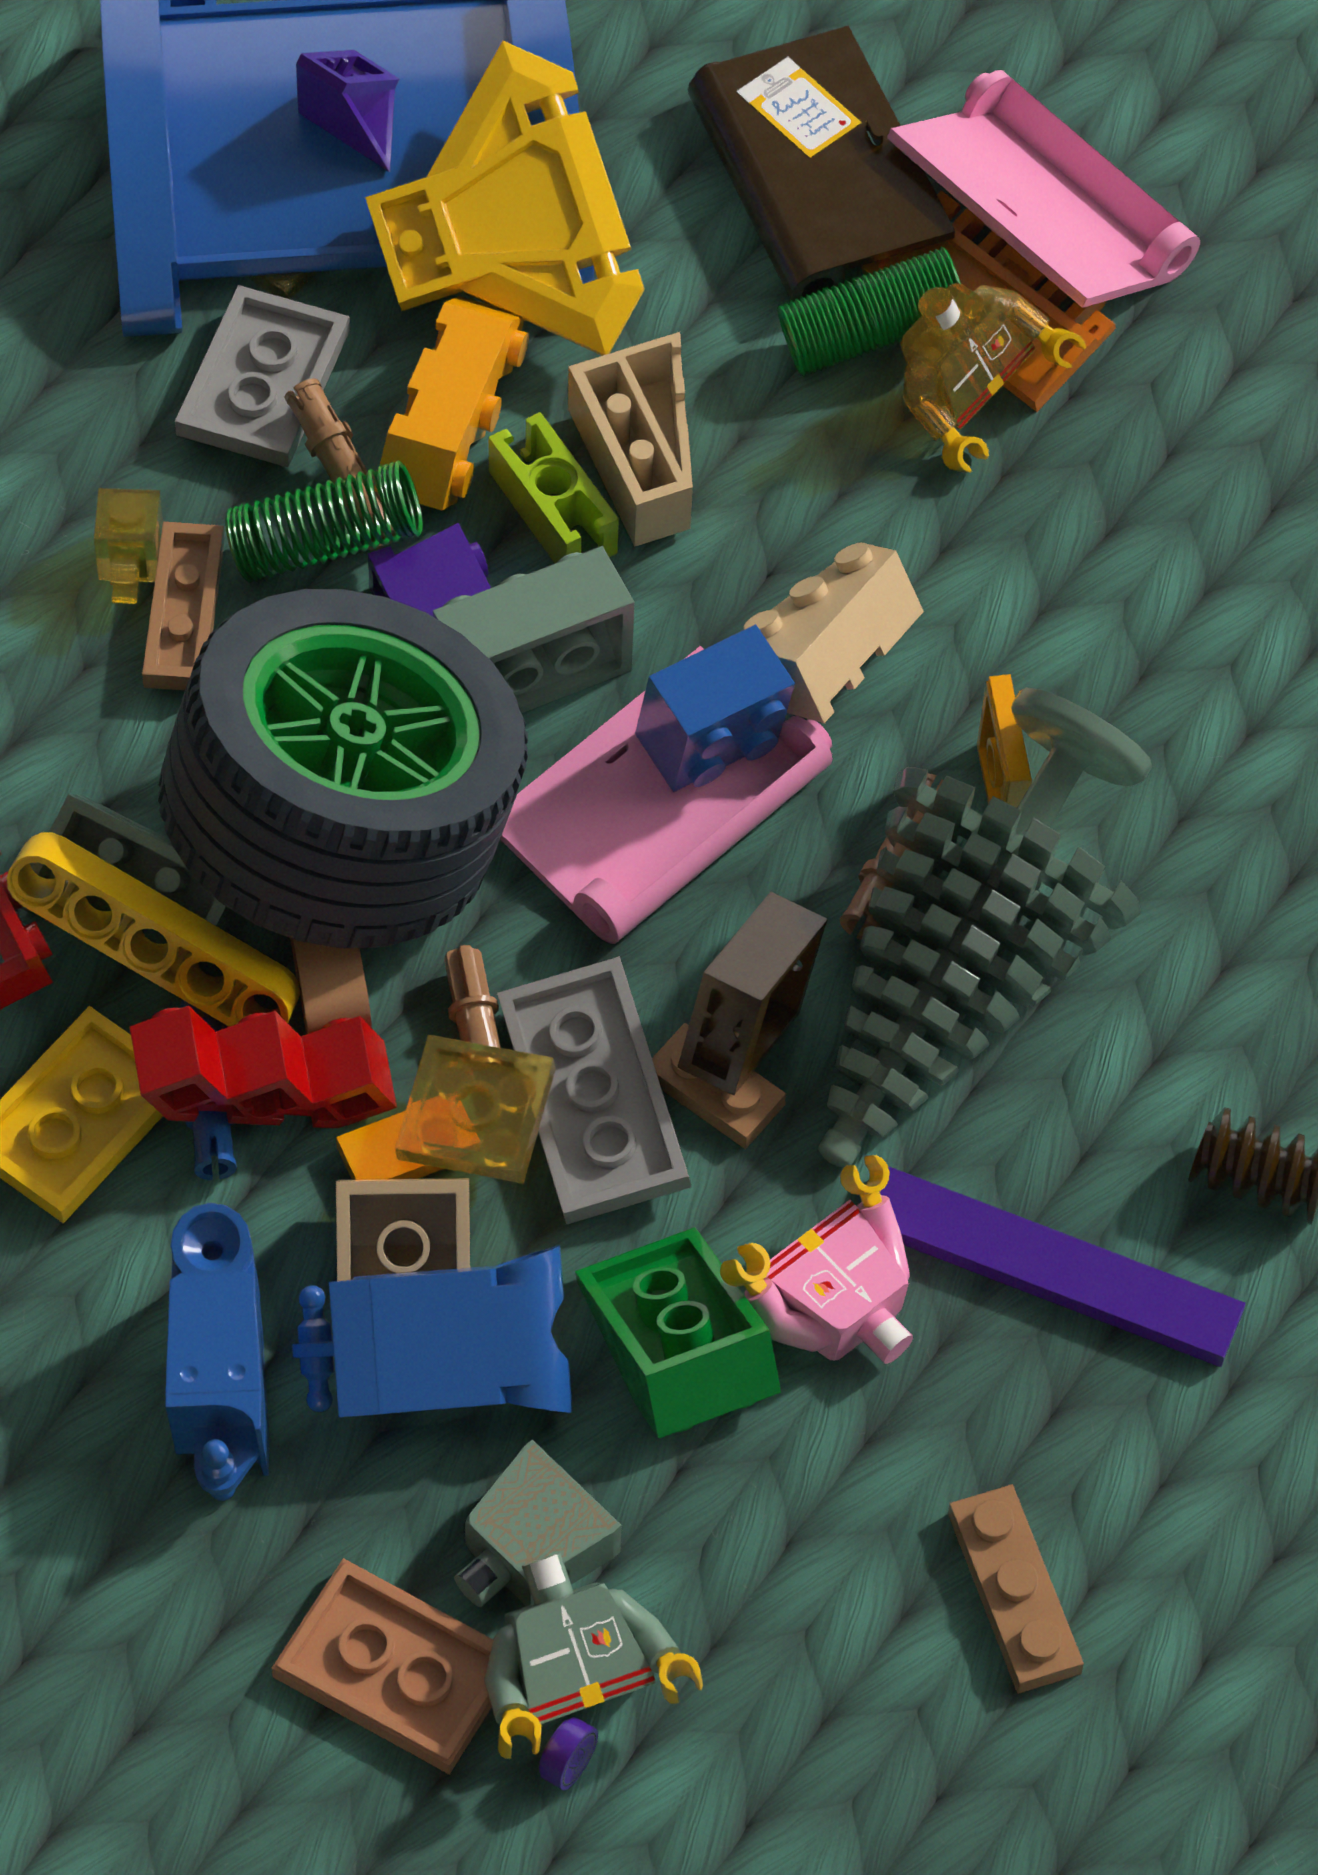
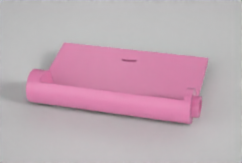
[887,70,1200,308]
[500,646,832,944]

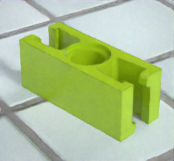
[489,412,619,563]

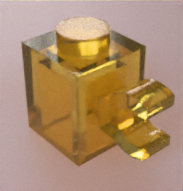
[94,488,163,604]

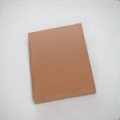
[272,1558,494,1775]

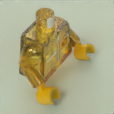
[900,283,1086,473]

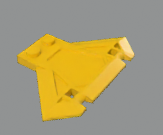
[365,41,645,356]

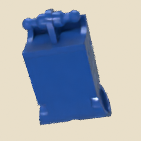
[165,1203,270,1501]
[292,1246,573,1417]

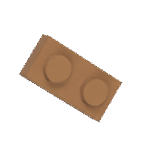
[652,1023,786,1149]

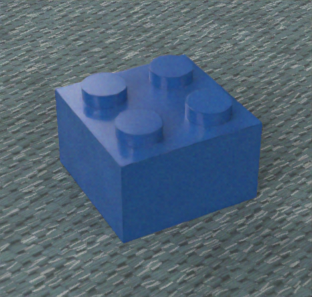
[635,624,795,792]

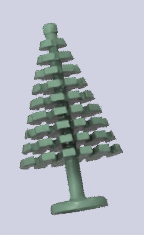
[818,687,1152,1168]

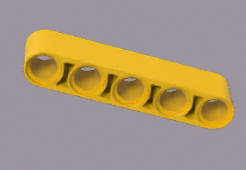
[7,832,300,1027]

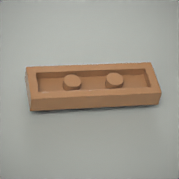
[142,522,225,690]
[948,1484,1084,1694]

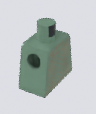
[454,1440,622,1607]

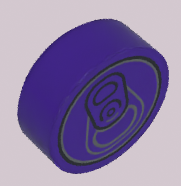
[539,1717,598,1790]

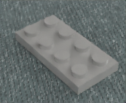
[497,956,691,1225]

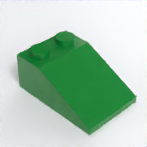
[575,1227,781,1439]

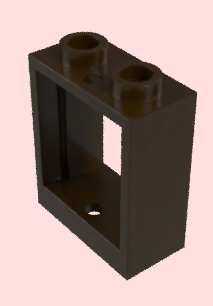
[677,892,827,1096]

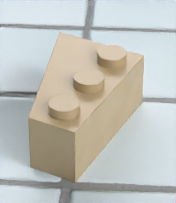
[568,332,693,547]
[744,543,924,723]

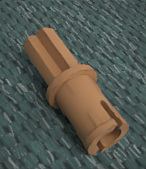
[444,945,505,1073]

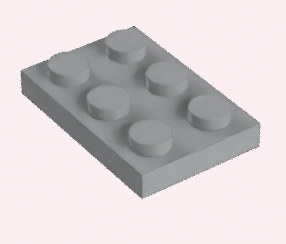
[175,285,350,468]

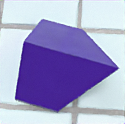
[296,50,400,172]

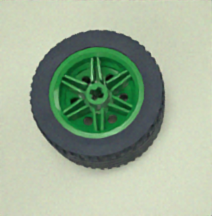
[158,589,528,949]

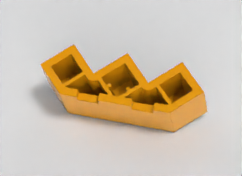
[374,296,529,511]

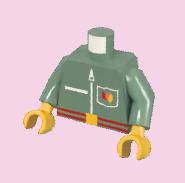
[484,1553,703,1759]

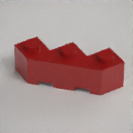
[130,1006,397,1129]

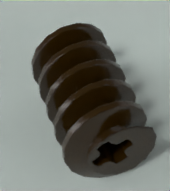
[1188,1107,1318,1225]

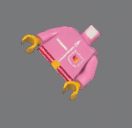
[720,1155,913,1364]

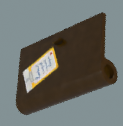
[688,25,956,302]

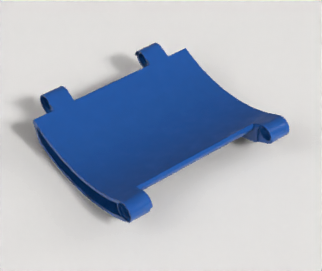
[100,0,594,337]

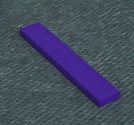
[880,1166,1246,1367]

